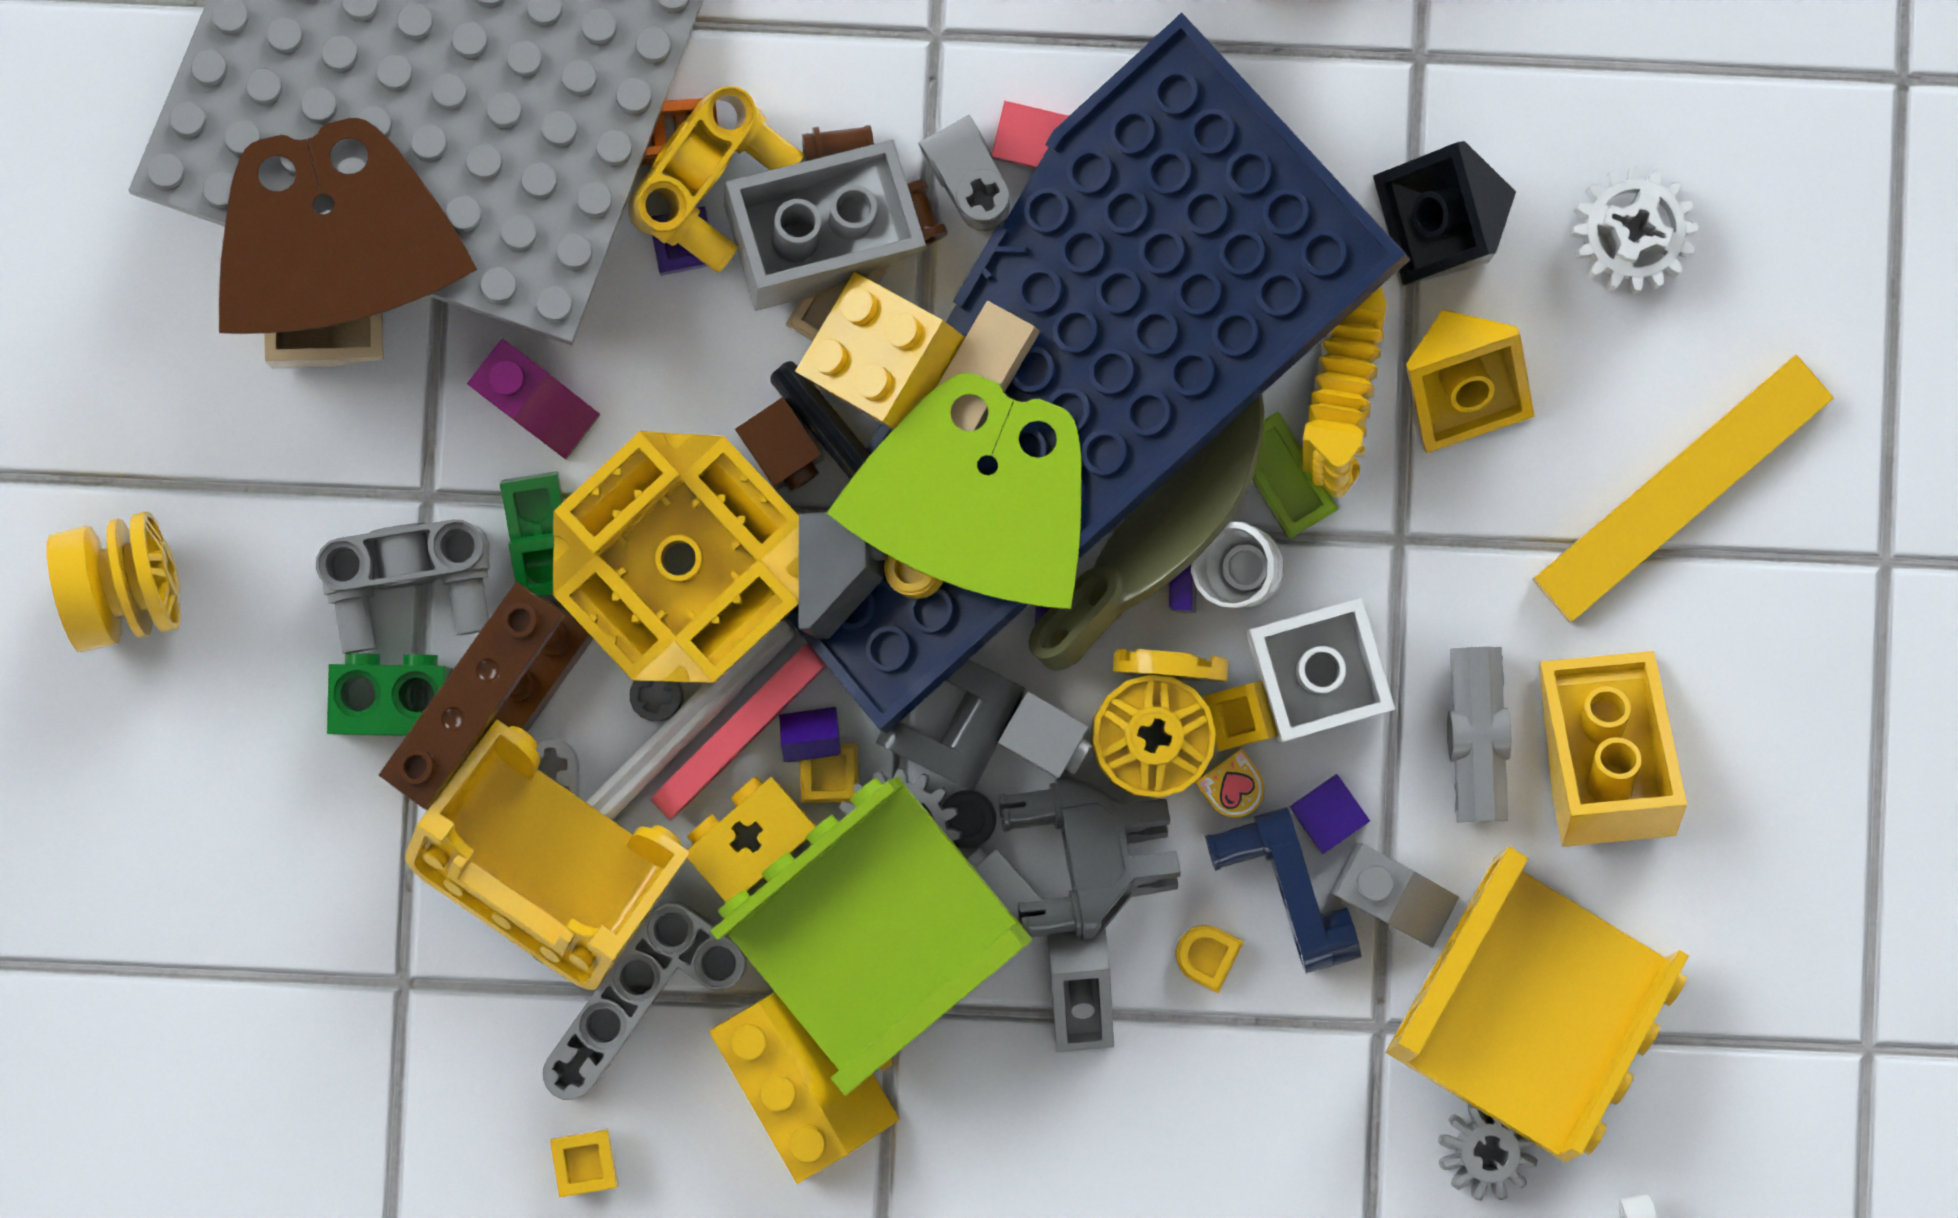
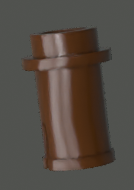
[802,125,874,162]

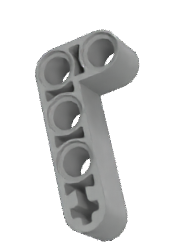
[543,902,747,1100]

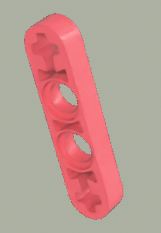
[650,643,827,821]

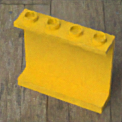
[1385,846,1689,1163]

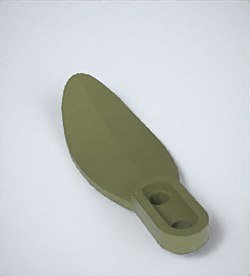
[1029,394,1264,670]

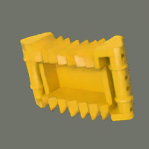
[1302,286,1387,497]

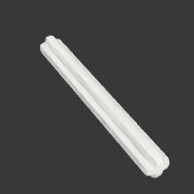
[586,619,796,820]

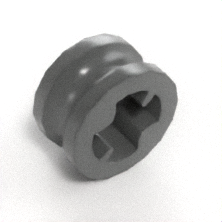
[630,681,683,722]

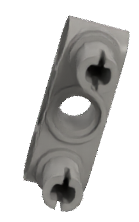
[316,519,490,654]

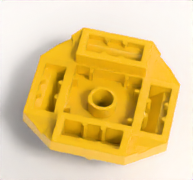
[553,431,799,683]

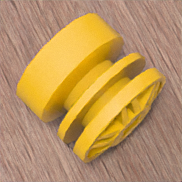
[46,511,181,652]
[1090,674,1216,798]

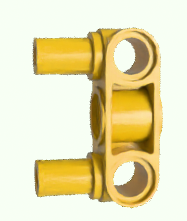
[628,86,805,273]

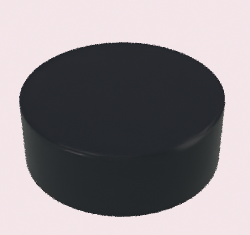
[942,790,997,848]

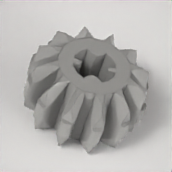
[1438,1104,1538,1201]

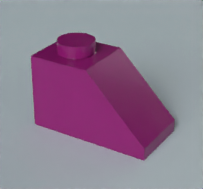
[467,338,601,460]

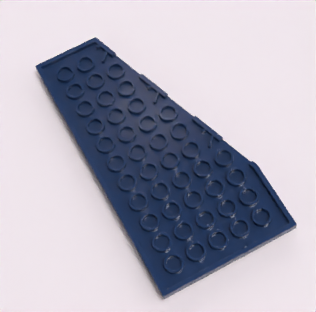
[786,12,1410,733]

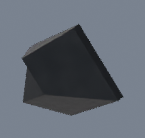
[1373,141,1516,286]

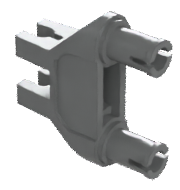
[999,777,1181,940]

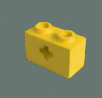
[686,776,817,903]

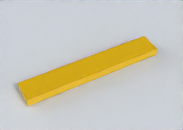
[1532,354,1834,623]

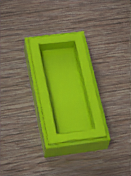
[1252,411,1339,540]

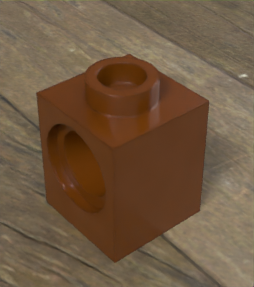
[735,397,824,492]

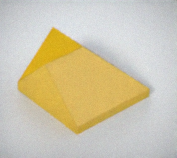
[1406,309,1535,454]

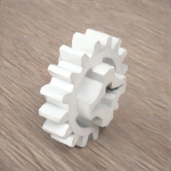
[1570,166,1699,294]

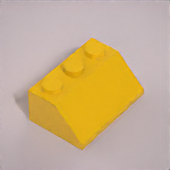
[709,992,900,1184]

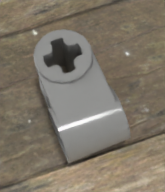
[918,115,1010,231]

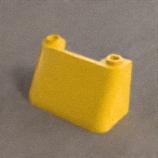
[405,720,690,990]

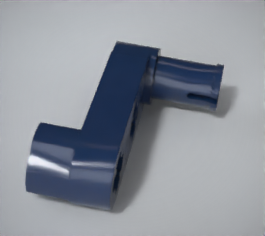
[1205,807,1362,974]

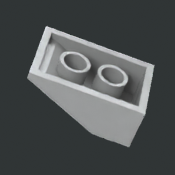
[724,140,926,311]

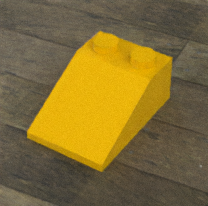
[1539,651,1687,847]

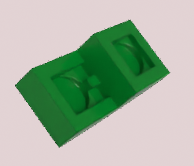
[500,471,564,597]

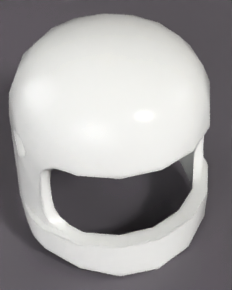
[1191,521,1284,609]

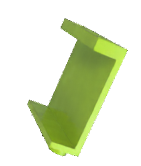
[710,777,1033,1096]

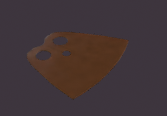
[219,118,477,334]

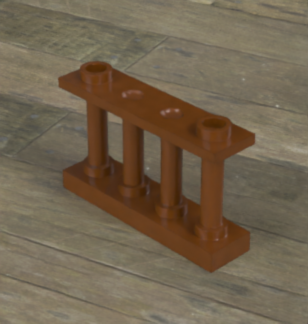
[378,581,593,810]

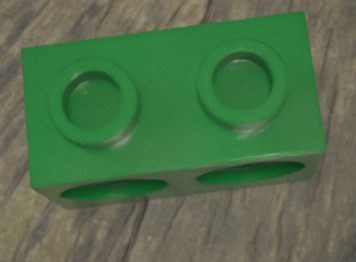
[327,653,453,736]

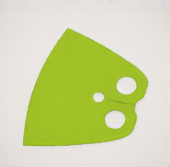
[827,372,1081,609]

